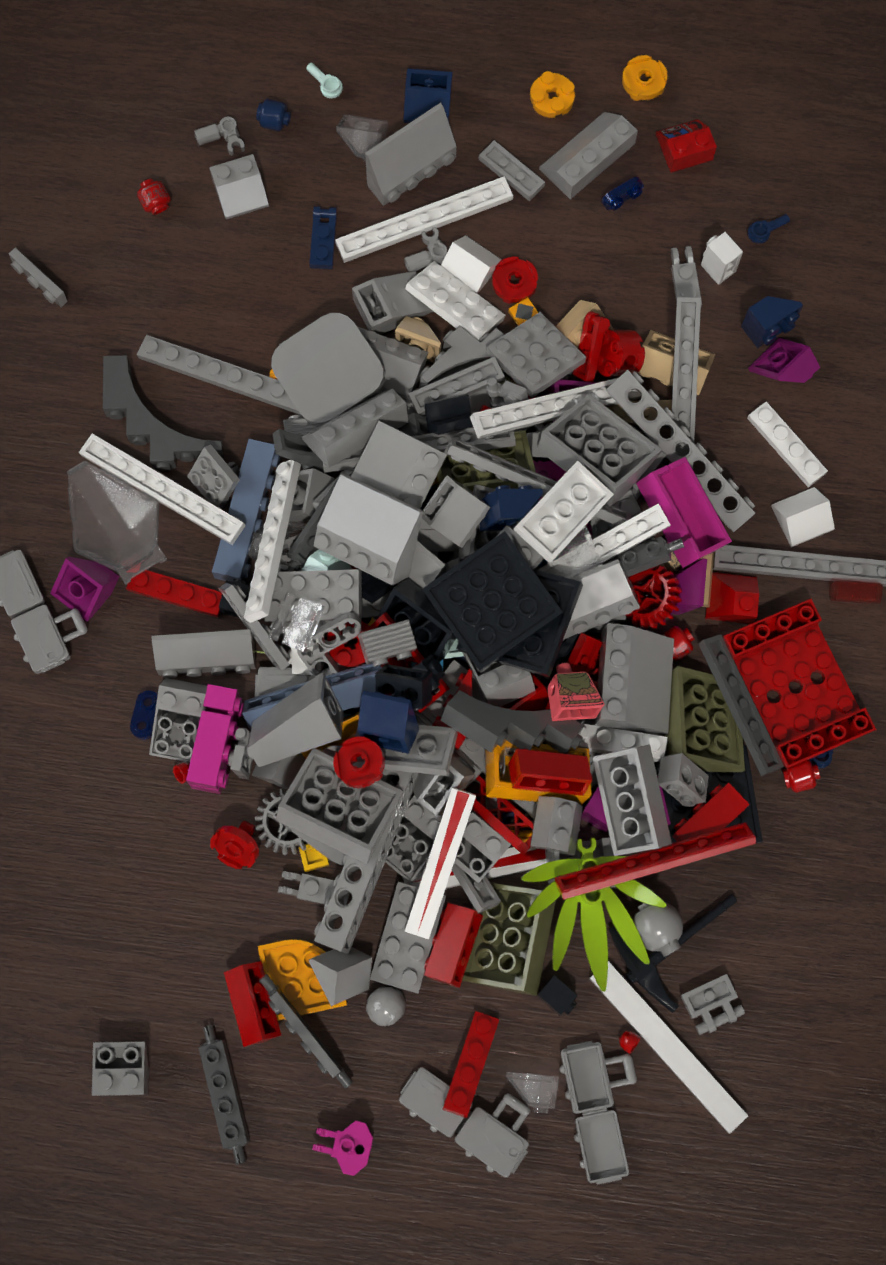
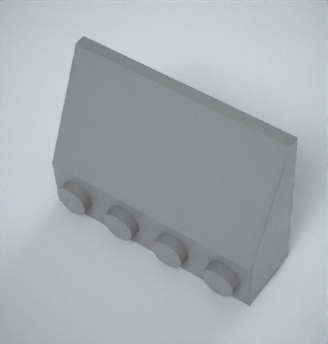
[365,103,456,206]
[538,394,662,506]
[351,420,447,509]
[314,473,423,585]
[594,623,674,734]
[276,748,403,865]

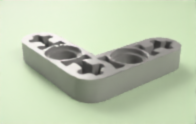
[297,612,361,677]

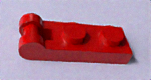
[573,311,610,382]

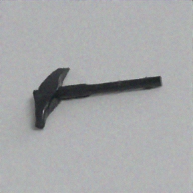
[609,894,737,1013]

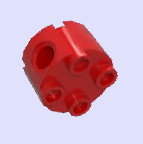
[597,330,645,377]

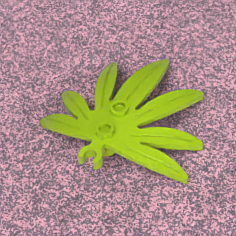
[521,838,667,992]

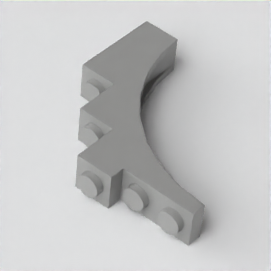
[419,326,573,388]

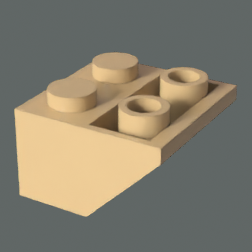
[556,300,614,348]

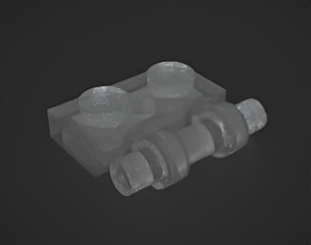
[268,592,325,653]

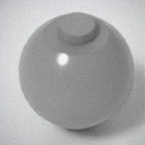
[633,902,683,957]

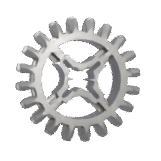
[255,788,306,855]

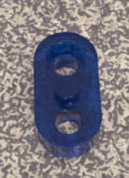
[601,177,644,211]
[130,691,158,740]

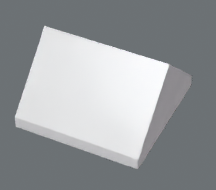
[441,236,501,294]
[771,487,835,547]

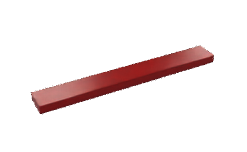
[555,822,756,900]

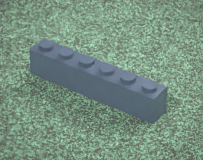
[212,439,281,582]
[242,663,393,731]

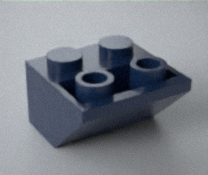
[403,68,452,123]
[741,296,803,348]
[479,485,543,531]
[358,691,419,754]

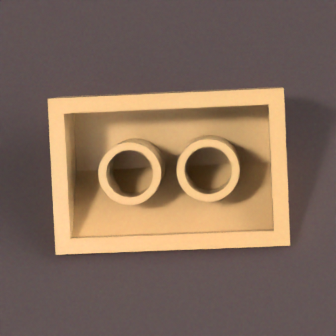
[638,330,715,395]

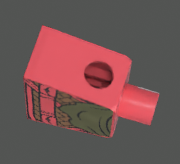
[548,663,604,721]

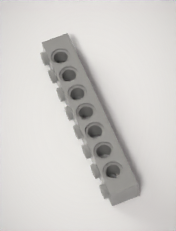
[606,370,755,532]
[314,770,420,954]

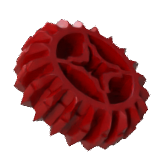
[626,566,683,629]

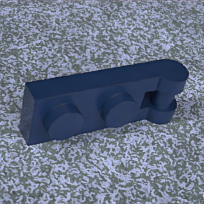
[309,206,337,269]

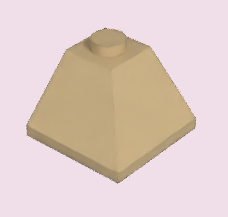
[395,316,441,363]

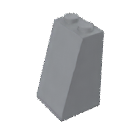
[246,673,344,768]

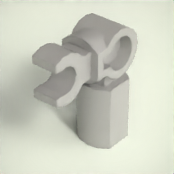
[194,117,245,156]
[404,227,447,272]

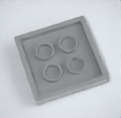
[486,312,586,398]

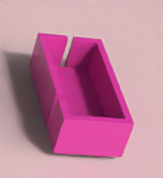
[636,457,732,568]
[186,684,244,794]

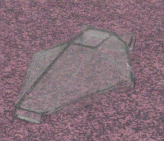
[67,461,167,585]

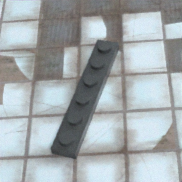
[698,634,784,776]

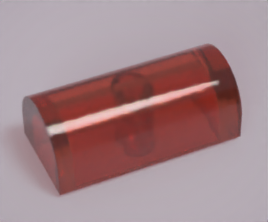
[829,581,883,604]

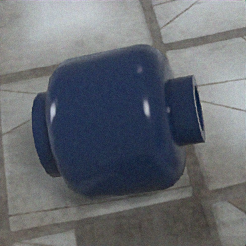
[256,99,291,132]

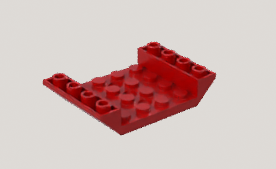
[723,599,876,769]

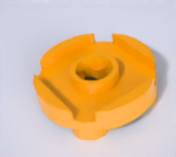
[622,55,667,101]
[530,71,575,118]

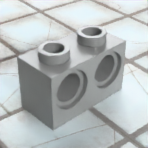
[658,753,709,807]

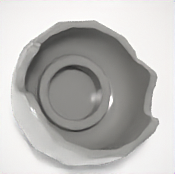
[366,986,406,1026]

